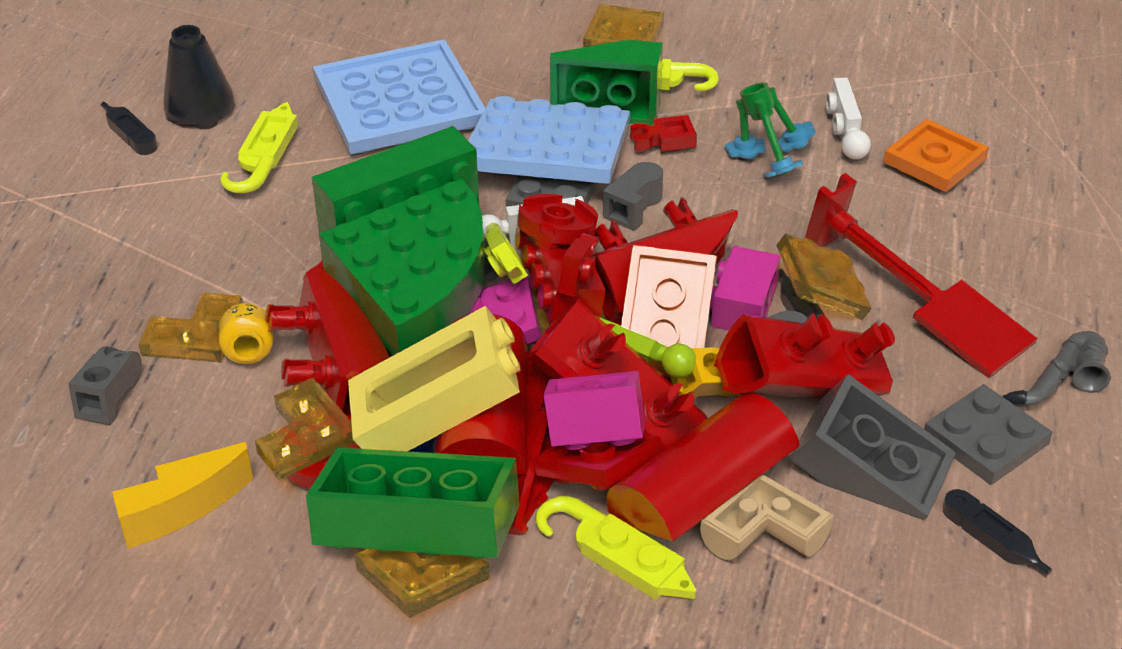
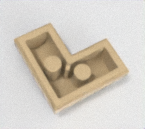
[700,474,834,560]

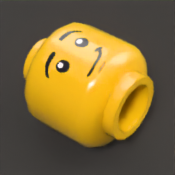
[219,303,274,365]

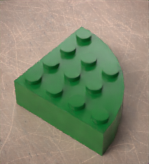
[318,178,486,356]

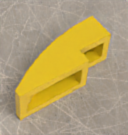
[112,442,253,549]

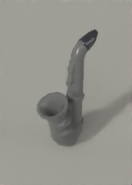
[1002,331,1111,407]

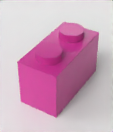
[710,246,781,331]
[544,371,645,450]

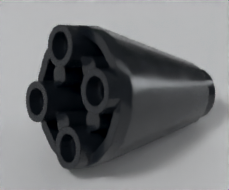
[163,25,235,130]

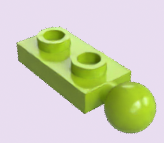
[599,317,696,378]

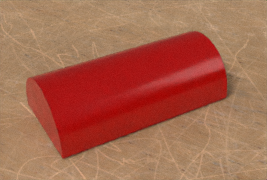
[435,314,527,474]
[607,393,800,541]

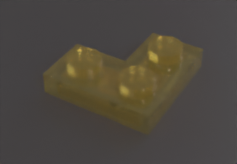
[138,293,243,363]
[255,378,356,480]
[355,549,489,618]

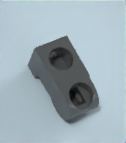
[603,162,663,231]
[68,346,142,425]

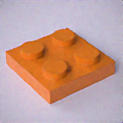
[883,118,989,192]

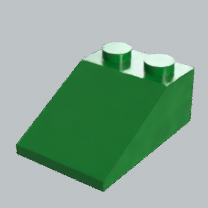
[550,40,663,125]

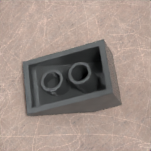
[789,374,956,520]

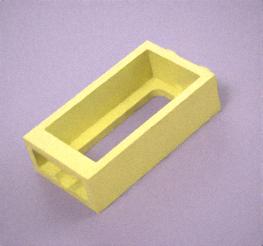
[348,306,520,451]

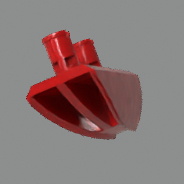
[593,197,738,325]
[265,266,390,417]
[526,299,707,450]
[714,313,895,399]

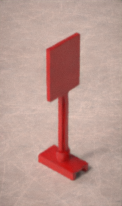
[803,173,1038,378]

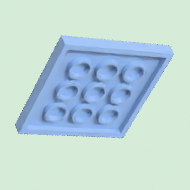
[313,39,487,155]
[468,96,630,184]

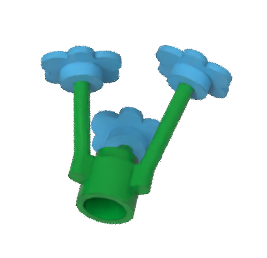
[725,82,816,178]

